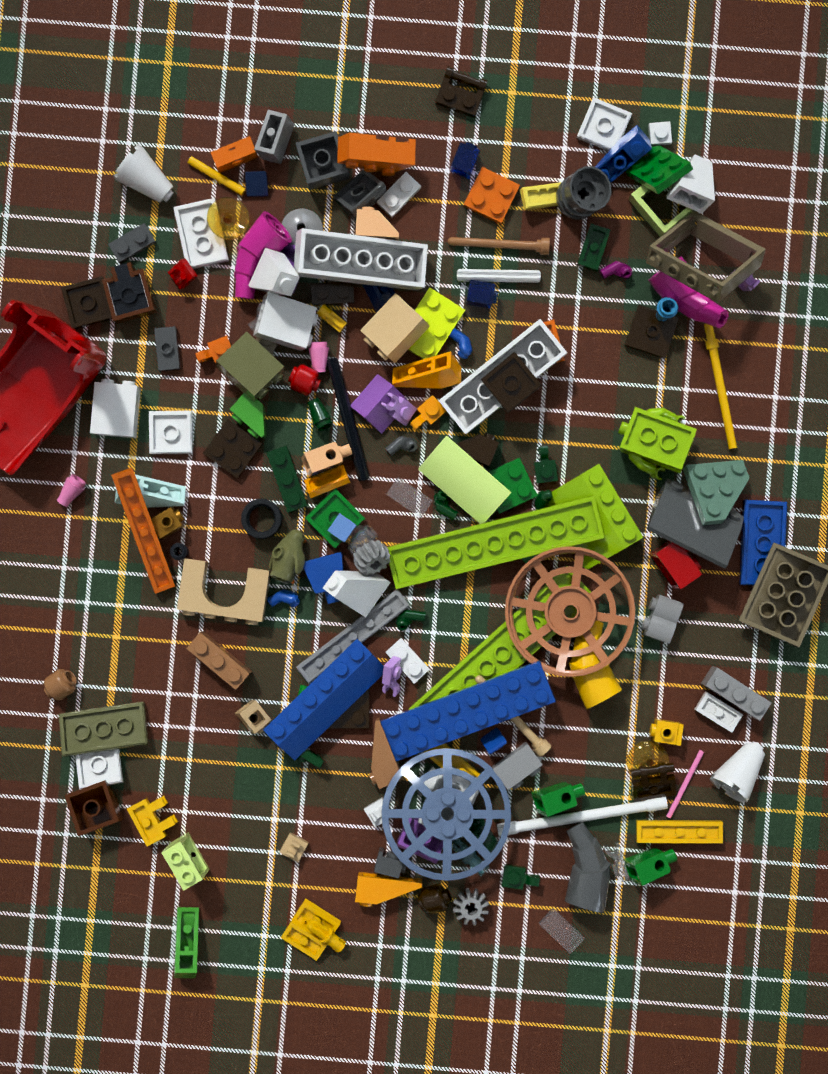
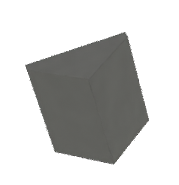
[333,169,386,221]

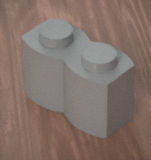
[641,595,684,644]

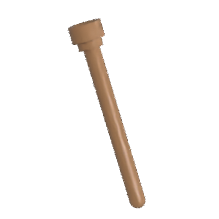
[447,237,550,255]

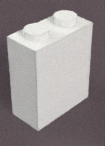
[253,292,318,351]
[90,379,141,439]

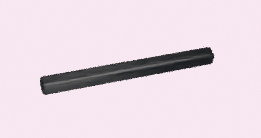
[327,358,369,481]

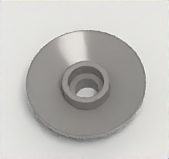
[282,208,323,245]

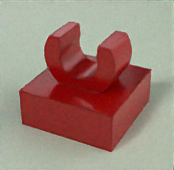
[168,258,198,289]

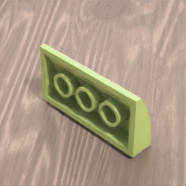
[418,436,511,524]

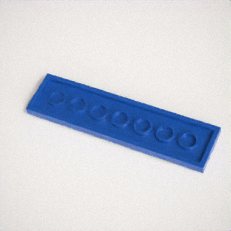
[380,660,556,762]

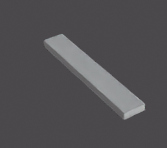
[296,589,410,684]

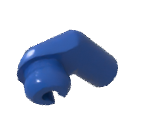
[449,328,472,359]
[267,589,300,607]

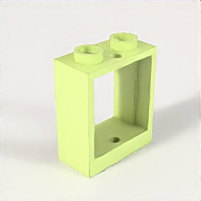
[628,185,693,237]
[162,832,210,891]

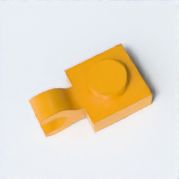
[410,395,446,431]

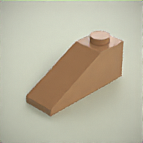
[369,717,403,789]

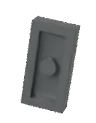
[108,223,157,264]

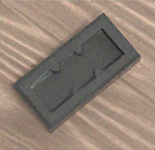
[154,326,181,371]

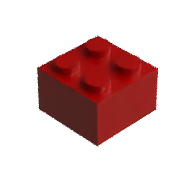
[650,540,702,589]

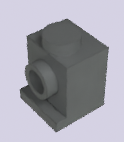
[374,847,406,878]

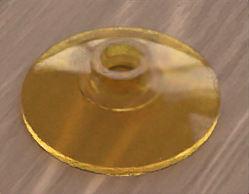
[207,197,250,240]
[627,741,669,779]

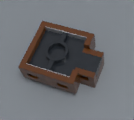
[102,262,157,324]

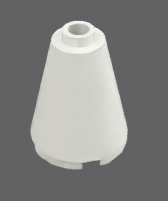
[113,144,174,203]
[710,741,765,803]

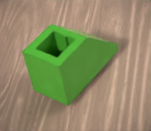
[230,393,266,439]

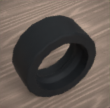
[241,499,283,539]

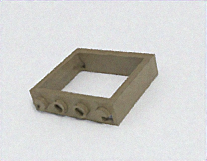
[646,211,766,303]

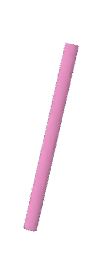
[666,750,704,819]

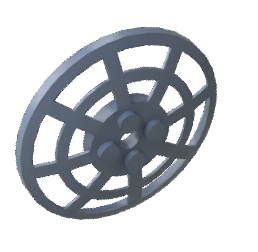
[381,748,511,881]

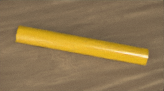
[187,156,246,196]

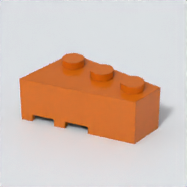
[337,132,416,176]

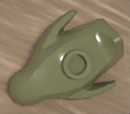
[269,529,306,585]

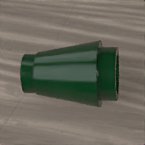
[307,398,333,431]

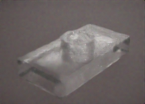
[386,477,433,518]

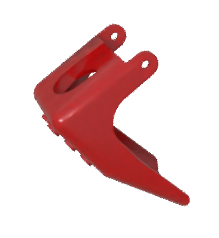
[0,300,106,475]

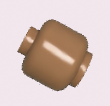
[44,669,77,701]

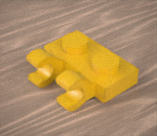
[127,796,178,847]

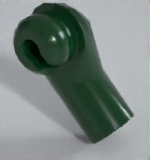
[434,491,458,521]

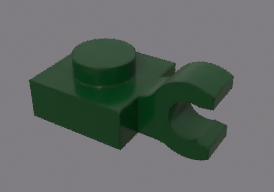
[534,446,558,484]
[502,864,540,890]

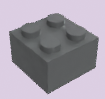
[295,131,350,190]

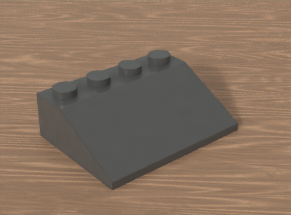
[647,478,744,569]

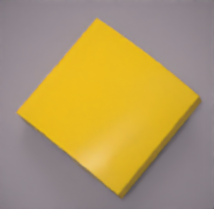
[281,898,341,961]

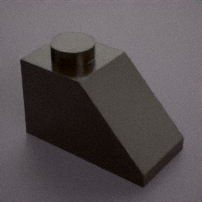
[457,433,499,467]

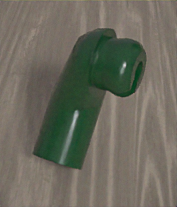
[534,490,553,510]
[396,610,426,631]

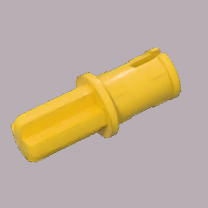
[307,919,346,953]

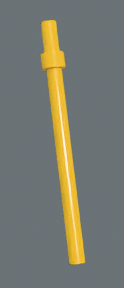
[704,324,737,449]

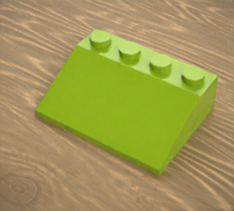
[546,464,643,569]

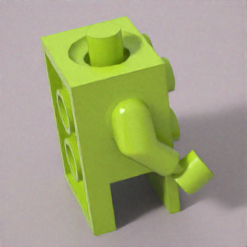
[618,407,697,480]

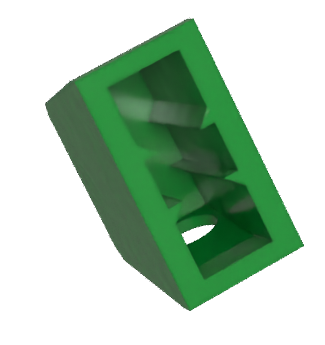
[531,782,585,817]
[622,848,677,886]

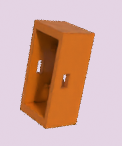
[210,136,259,173]

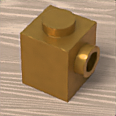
[151,507,185,539]

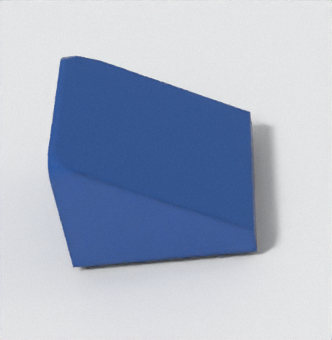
[481,728,507,754]

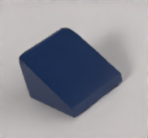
[245,171,268,197]

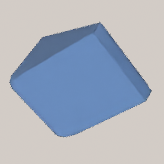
[327,513,357,543]

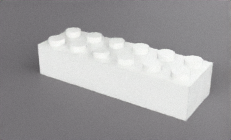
[294,228,428,291]
[439,319,567,435]

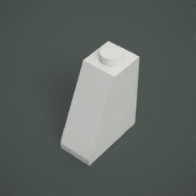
[666,154,715,213]
[248,248,300,296]
[323,570,390,617]

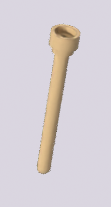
[475,675,551,757]

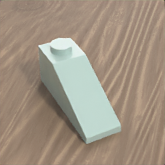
[115,475,186,507]

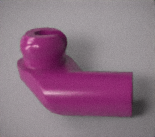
[599,261,632,279]

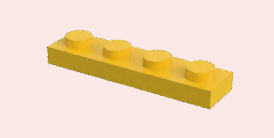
[636,820,723,843]

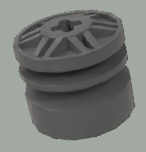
[556,166,612,220]

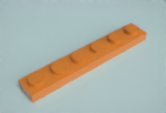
[111,467,175,594]

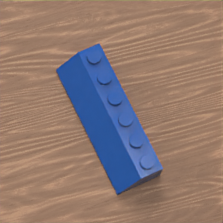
[263,639,384,760]

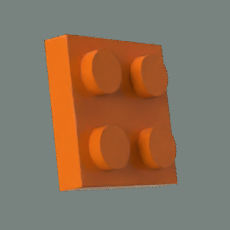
[463,167,520,225]

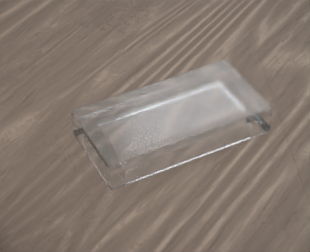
[539,907,585,954]

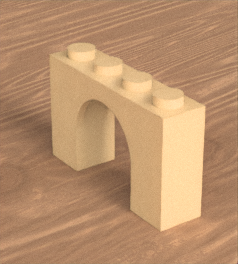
[177,558,271,625]

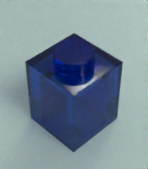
[450,142,480,179]
[466,280,498,309]

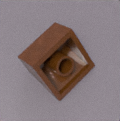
[64,780,124,836]

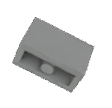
[254,110,294,164]
[492,742,543,790]

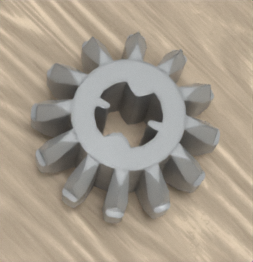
[353,540,390,576]
[453,888,489,925]

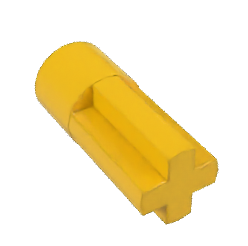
[317,304,347,333]

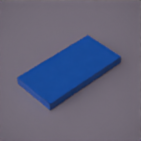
[739,500,787,585]

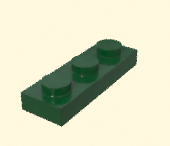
[266,446,308,513]

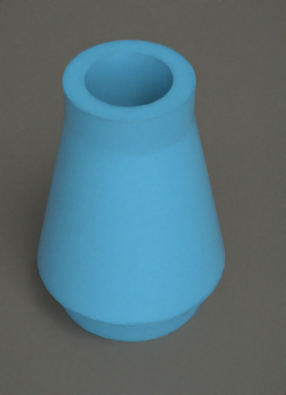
[656,297,678,321]

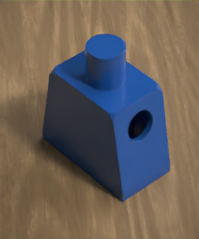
[304,552,344,604]

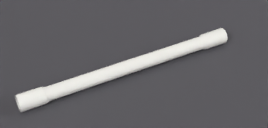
[497,797,668,837]

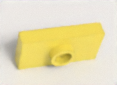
[520,182,561,210]

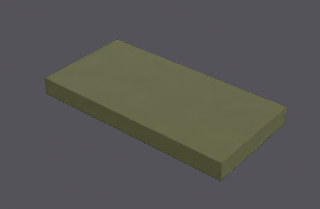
[59,702,149,757]

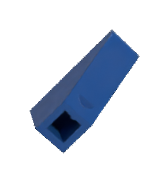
[595,125,652,183]

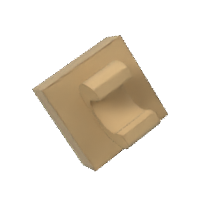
[279,832,309,862]

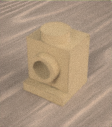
[234,700,271,734]

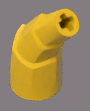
[569,620,622,709]

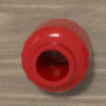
[288,364,321,396]

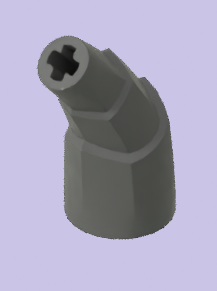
[564,822,611,913]

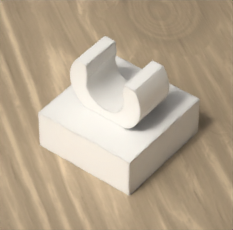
[364,797,390,827]

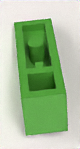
[174,907,199,978]

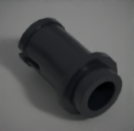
[170,543,189,560]

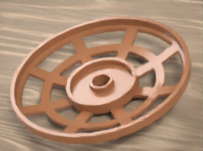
[505,546,636,677]

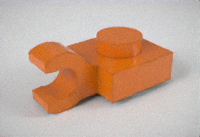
[195,336,231,364]

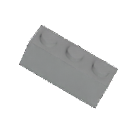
[701,666,771,721]

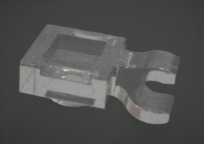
[604,842,630,882]

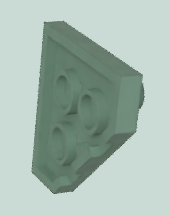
[683,460,749,526]

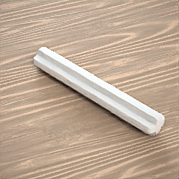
[457,269,541,283]

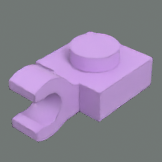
[382,656,402,697]

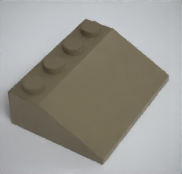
[738,542,828,648]

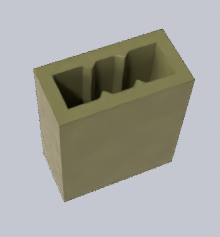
[216,332,284,402]

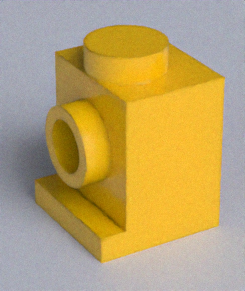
[649,719,684,746]

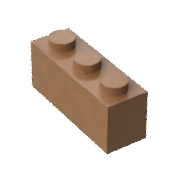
[186,631,252,690]

